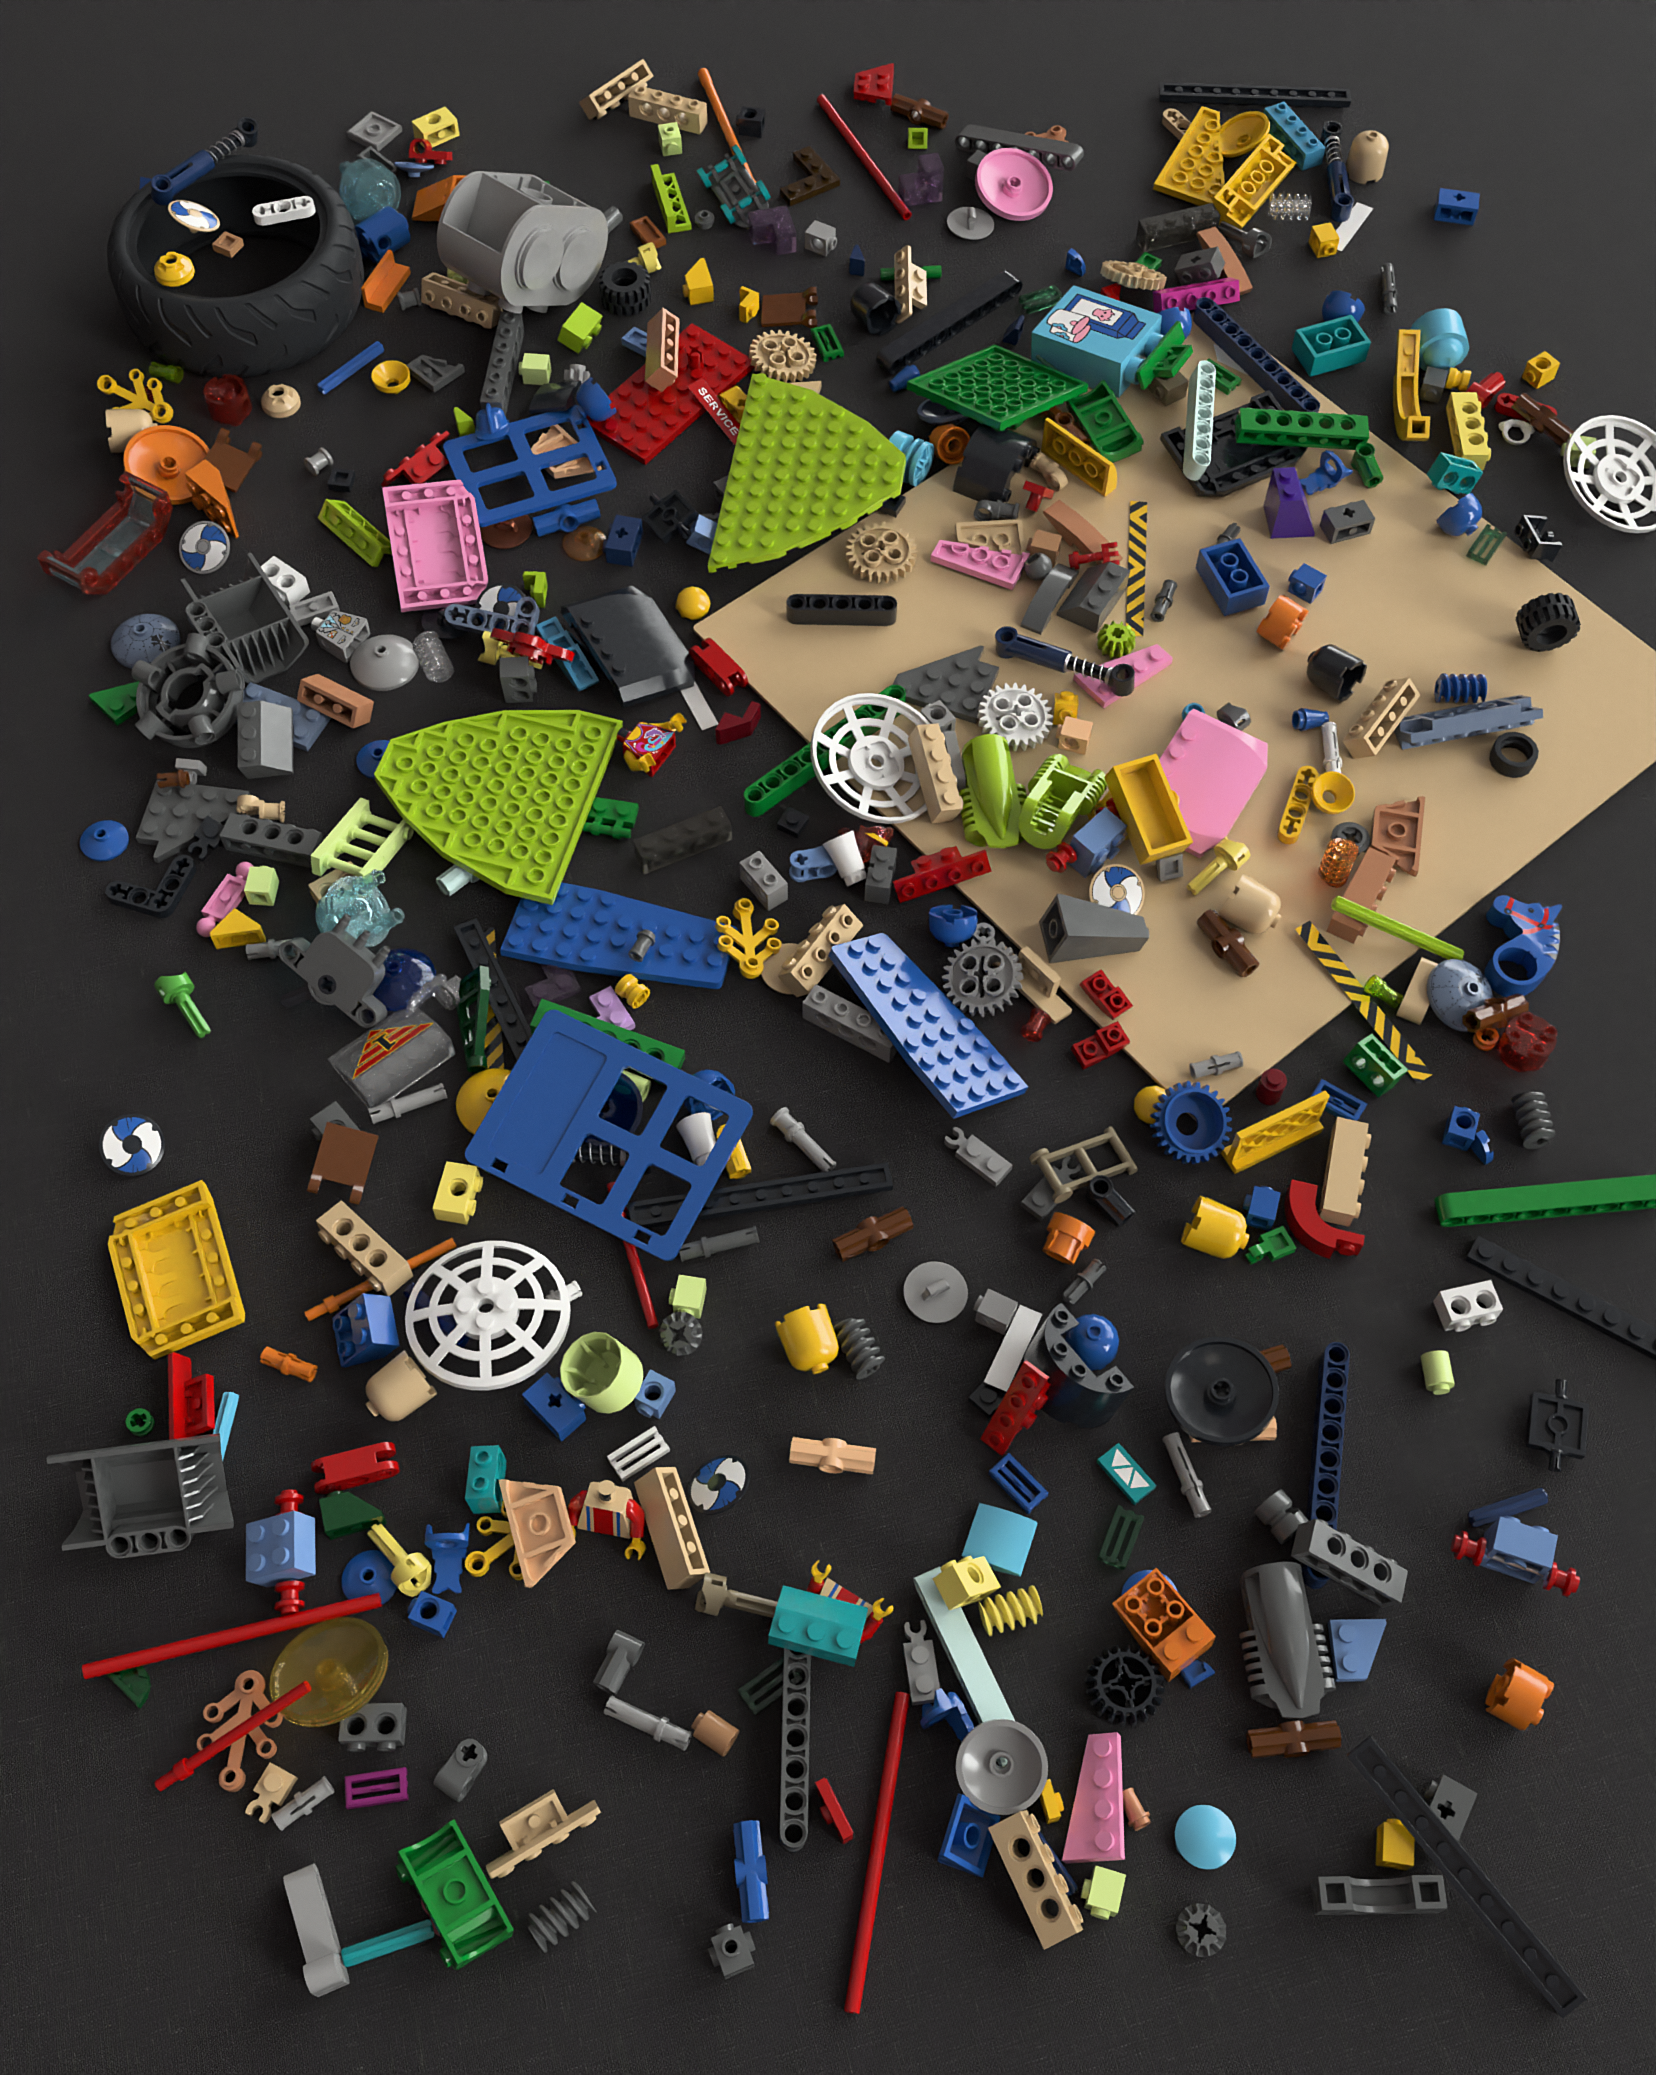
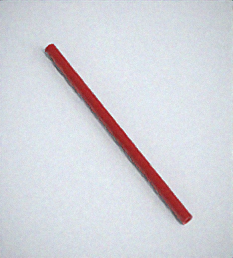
[817,94,912,220]
[82,1593,382,1679]
[844,1692,910,2014]

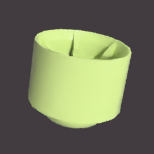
[560,1332,643,1414]

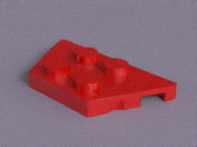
[854,63,894,106]

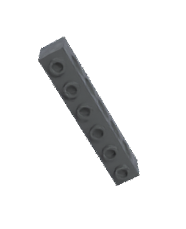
[480,312,524,416]

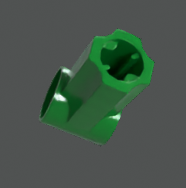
[1351,442,1384,488]

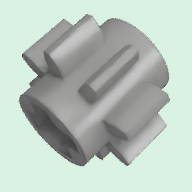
[564,364,590,383]

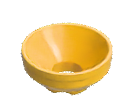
[154,252,195,287]
[371,360,410,394]
[1311,771,1355,814]

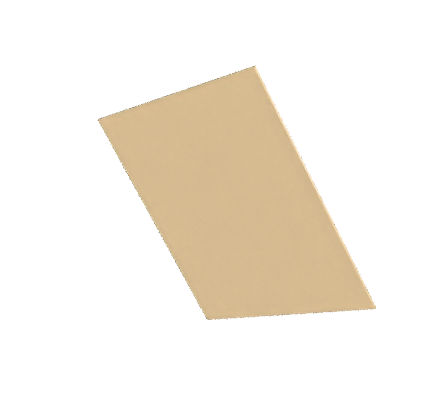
[693,312,1656,1122]

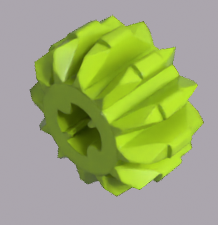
[1097,621,1136,660]

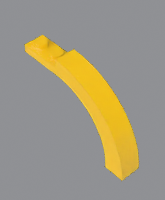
[1393,329,1430,441]

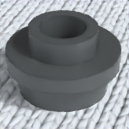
[695,210,715,229]

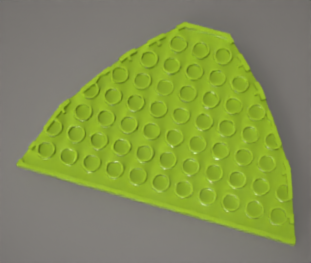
[708,373,906,573]

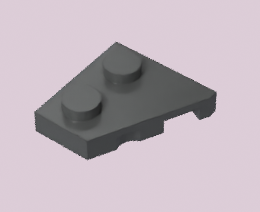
[406,355,465,393]

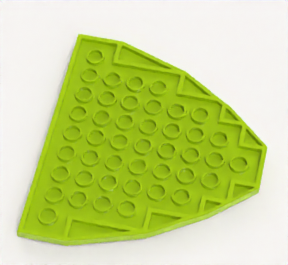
[374,710,623,905]

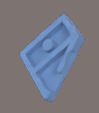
[1328,1619,1386,1682]

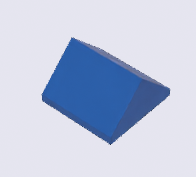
[937,1793,1000,1878]

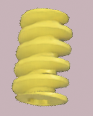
[978,1585,1043,1636]

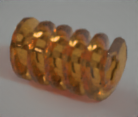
[1318,838,1359,888]

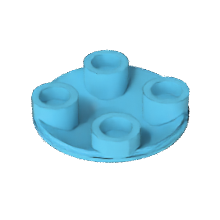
[1175,1805,1236,1869]

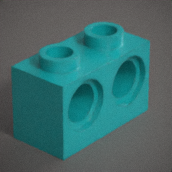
[1426,452,1483,494]
[465,1445,507,1514]

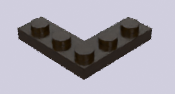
[780,146,840,206]

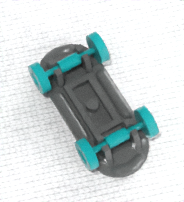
[696,144,771,229]

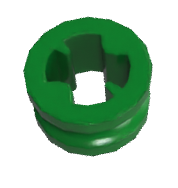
[126,1408,155,1437]

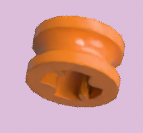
[1473,1028,1499,1051]

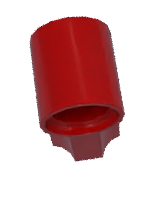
[1466,372,1506,410]

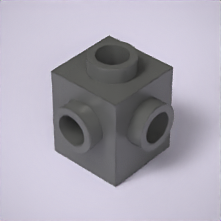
[708,1923,756,1979]

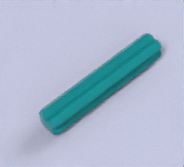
[341,1919,435,1967]

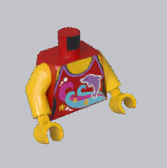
[617,713,687,777]

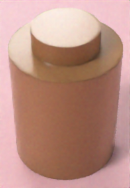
[691,1710,739,1757]

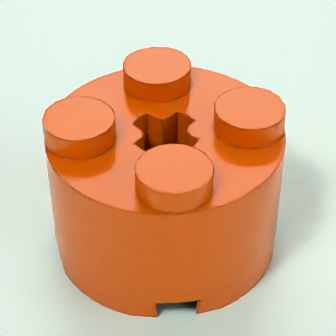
[1256,595,1309,650]
[1485,1658,1554,1730]

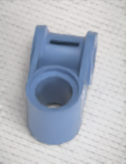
[789,846,837,882]

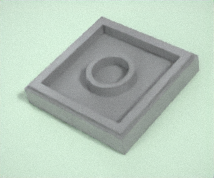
[347,111,402,152]

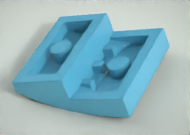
[962,1503,1038,1577]

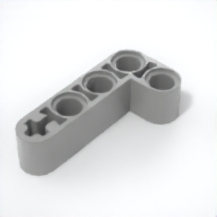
[283,1863,350,1997]

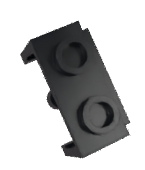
[1514,515,1562,562]

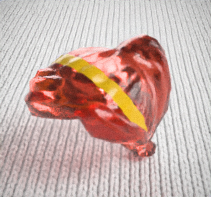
[837,825,894,863]

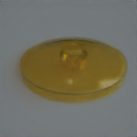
[269,1617,388,1727]

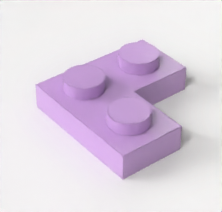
[589,986,635,1030]

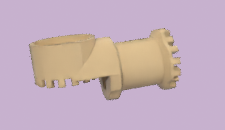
[1030,452,1068,492]
[236,795,285,823]

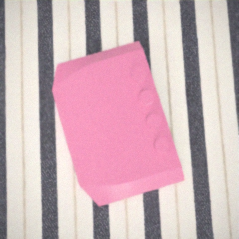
[382,480,488,612]
[1159,709,1267,858]

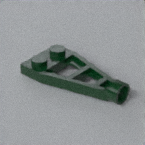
[456,966,491,1073]

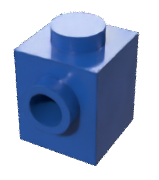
[1242,1186,1280,1231]

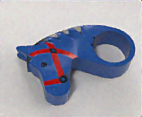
[1484,895,1562,997]

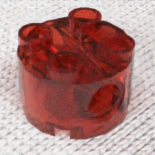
[204,374,253,426]
[1497,1012,1558,1073]

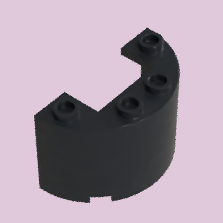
[953,424,1040,503]
[1022,1303,1134,1428]

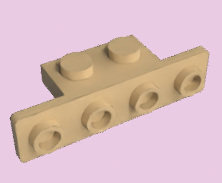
[894,245,927,324]
[992,946,1072,1024]
[486,1789,601,1879]

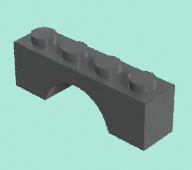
[1311,1875,1447,1915]

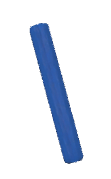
[317,341,384,395]

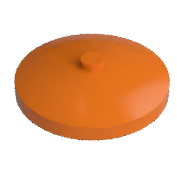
[124,425,210,505]

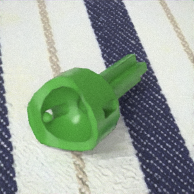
[154,971,211,1038]

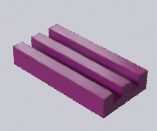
[345,1767,409,1809]

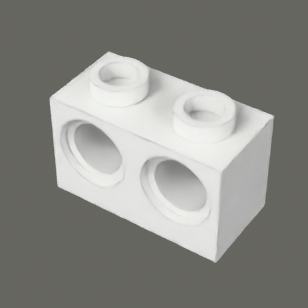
[261,556,310,607]
[1433,1280,1503,1332]

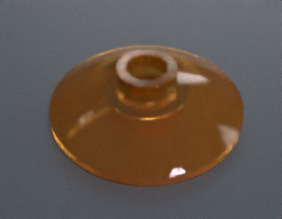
[563,526,607,561]

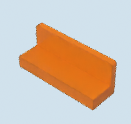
[361,250,411,313]

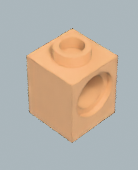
[1055,716,1093,755]

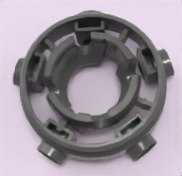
[131,633,245,748]

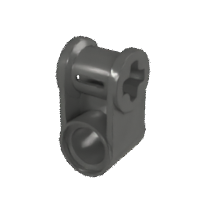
[433,1739,488,1802]

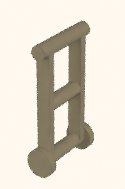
[1029,1127,1138,1203]

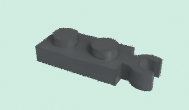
[1021,1156,1082,1221]

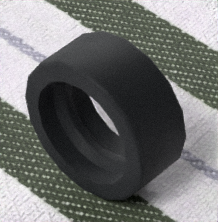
[1489,732,1539,778]

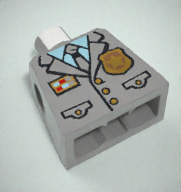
[311,610,371,663]

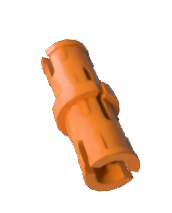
[260,1346,318,1382]

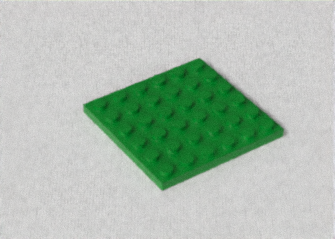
[907,345,1088,431]

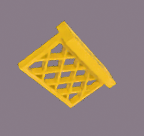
[1221,1090,1330,1174]

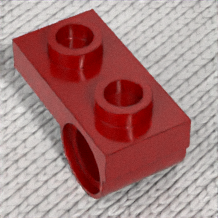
[409,138,452,164]

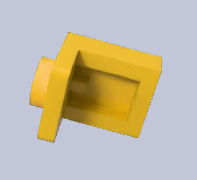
[739,286,759,324]
[1053,691,1078,725]
[1039,1779,1064,1824]

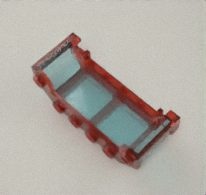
[37,471,173,594]

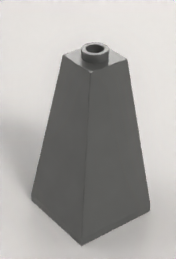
[1039,894,1149,963]

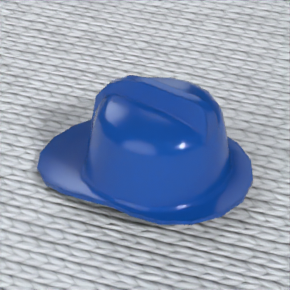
[475,403,509,440]

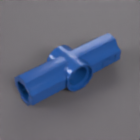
[532,499,601,537]
[733,1820,769,1923]

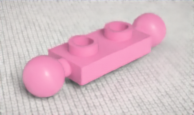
[196,862,254,937]

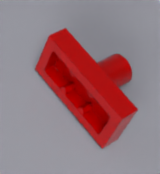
[1023,480,1055,512]

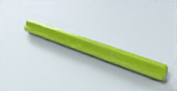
[1331,896,1464,960]

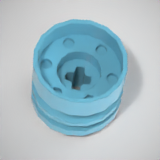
[889,430,934,487]

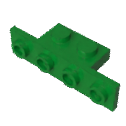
[1136,321,1193,390]

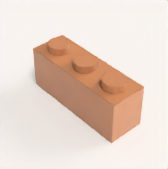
[297,674,374,728]

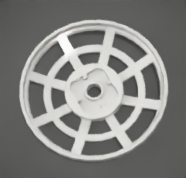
[1563,415,1656,533]
[810,693,931,824]
[405,1241,571,1390]

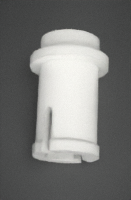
[546,1280,582,1301]

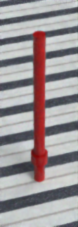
[607,1182,658,1329]
[155,1680,312,1791]

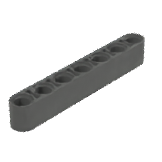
[955,124,1084,171]
[779,1648,811,1852]

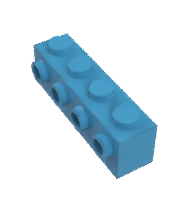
[1264,102,1326,171]

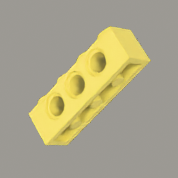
[1446,392,1491,470]

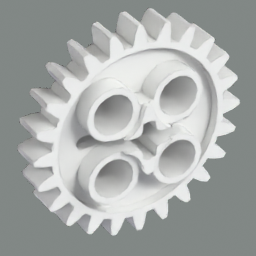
[977,683,1053,751]

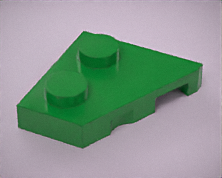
[88,681,139,726]

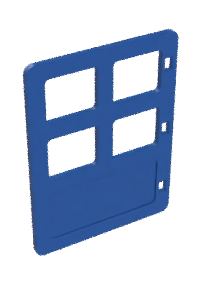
[465,1010,753,1261]

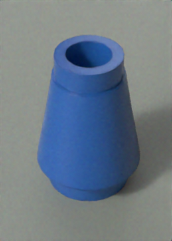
[889,365,921,393]
[1292,708,1329,731]

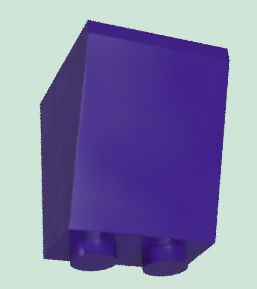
[1263,467,1315,539]

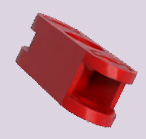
[689,637,749,697]
[311,1442,399,1494]

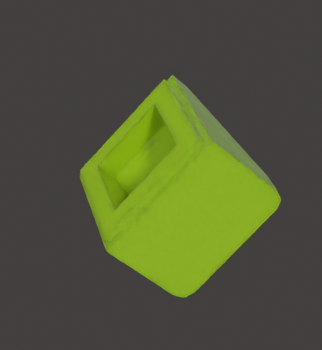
[453,407,475,437]

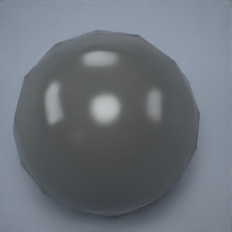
[1024,553,1052,581]

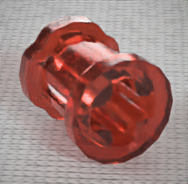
[1020,1008,1051,1042]

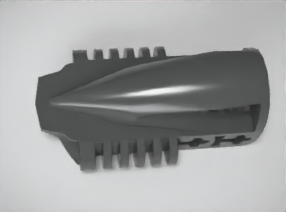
[1239,1562,1336,1719]

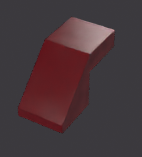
[715,701,761,745]

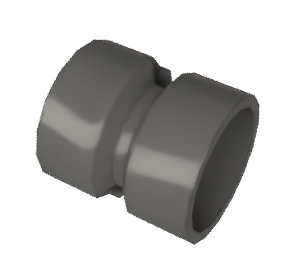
[1254,1489,1309,1545]

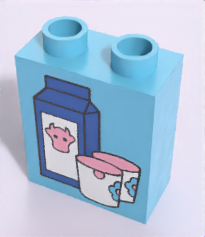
[1031,285,1165,398]

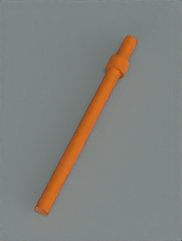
[304,1238,457,1321]

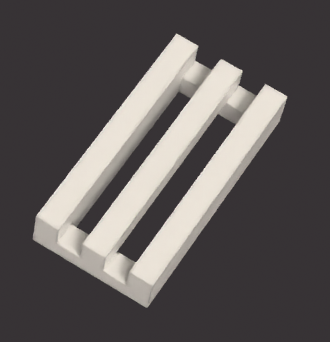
[607,1426,670,1482]

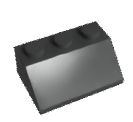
[1057,562,1130,633]
[238,700,294,779]

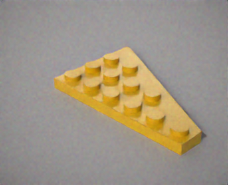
[1153,106,1225,211]

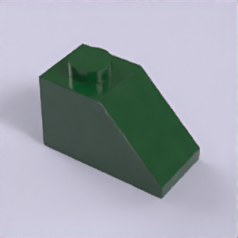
[319,1491,387,1540]

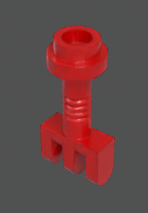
[1069,542,1120,569]

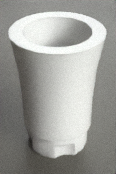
[822,831,867,886]
[676,1112,716,1166]

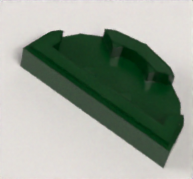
[106,1666,151,1709]

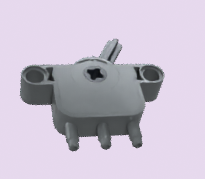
[278,914,390,1028]

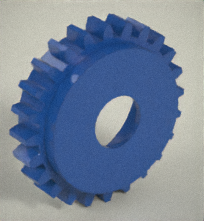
[1150,1081,1232,1164]

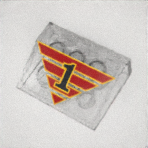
[328,1002,455,1108]

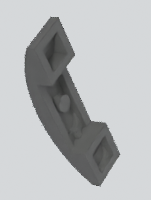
[1021,563,1079,635]

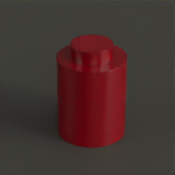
[1256,1068,1287,1106]

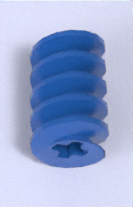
[1434,673,1487,703]

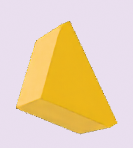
[210,908,266,949]

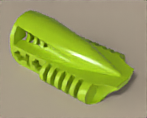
[959,734,1027,848]
[1019,754,1108,849]

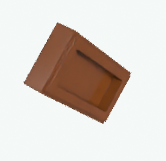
[629,216,666,251]

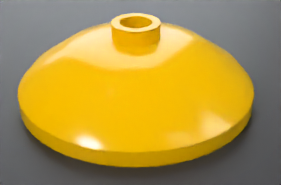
[1220,111,1270,158]
[456,1068,511,1135]

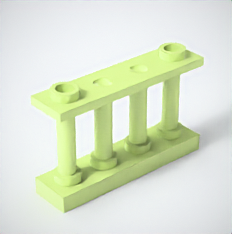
[311,798,414,892]

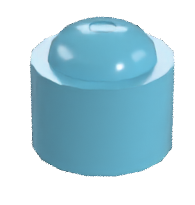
[1411,308,1469,371]

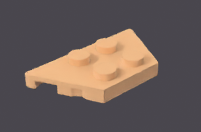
[531,424,602,479]
[498,1479,576,1588]

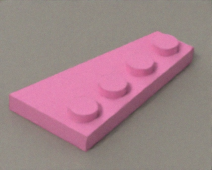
[931,540,1030,590]
[1073,644,1173,708]
[1062,1732,1125,1864]

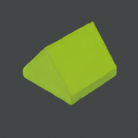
[908,128,928,149]

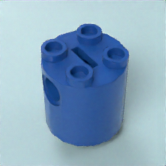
[355,206,410,264]

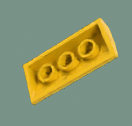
[1041,418,1117,497]

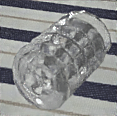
[1268,193,1311,221]
[413,631,454,683]

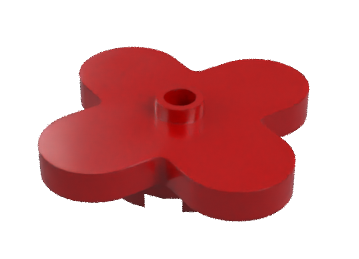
[490,628,575,666]

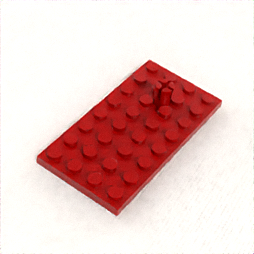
[582,323,755,465]

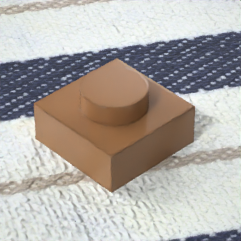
[212,231,244,258]

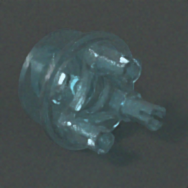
[339,158,401,221]
[316,869,405,948]

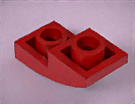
[1079,969,1133,1020]
[1071,1021,1130,1070]

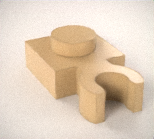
[245,1762,298,1824]

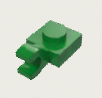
[1245,1226,1297,1264]

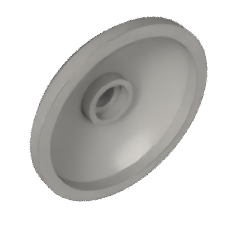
[350,635,419,691]
[956,1719,1048,1815]

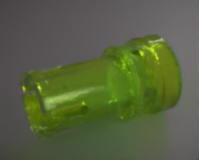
[149,362,183,383]
[1364,974,1403,1008]

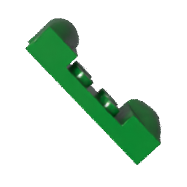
[1066,380,1144,463]
[395,1819,514,1971]

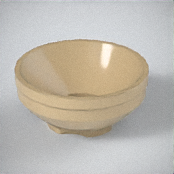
[261,384,301,418]

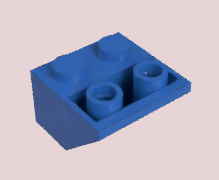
[332,1293,400,1367]

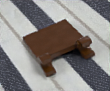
[761,287,818,328]
[204,428,263,493]
[307,1122,379,1205]

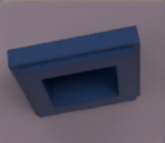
[849,244,865,276]
[1002,315,1024,345]

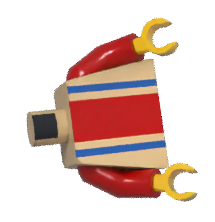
[567,1480,646,1560]
[807,1560,893,1643]

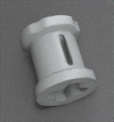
[304,447,333,476]

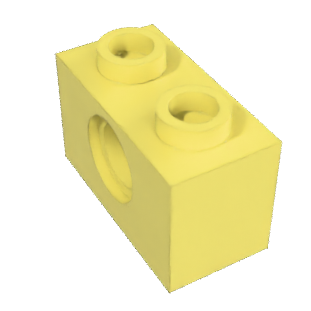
[412,107,460,148]
[432,1161,483,1225]
[933,1555,1001,1611]

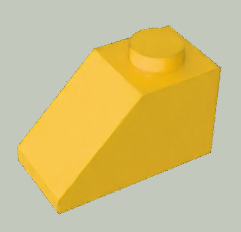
[682,258,714,305]

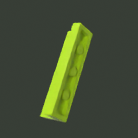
[650,164,692,234]
[318,499,392,567]

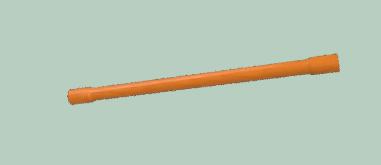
[697,68,756,183]

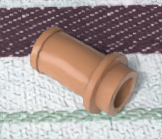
[1122,1788,1151,1831]

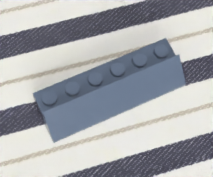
[1394,695,1543,750]

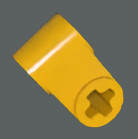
[718,386,747,424]

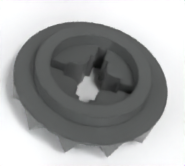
[1330,822,1370,856]
[659,1312,702,1356]
[1176,1903,1226,1957]

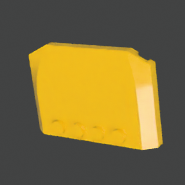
[108,1180,245,1360]

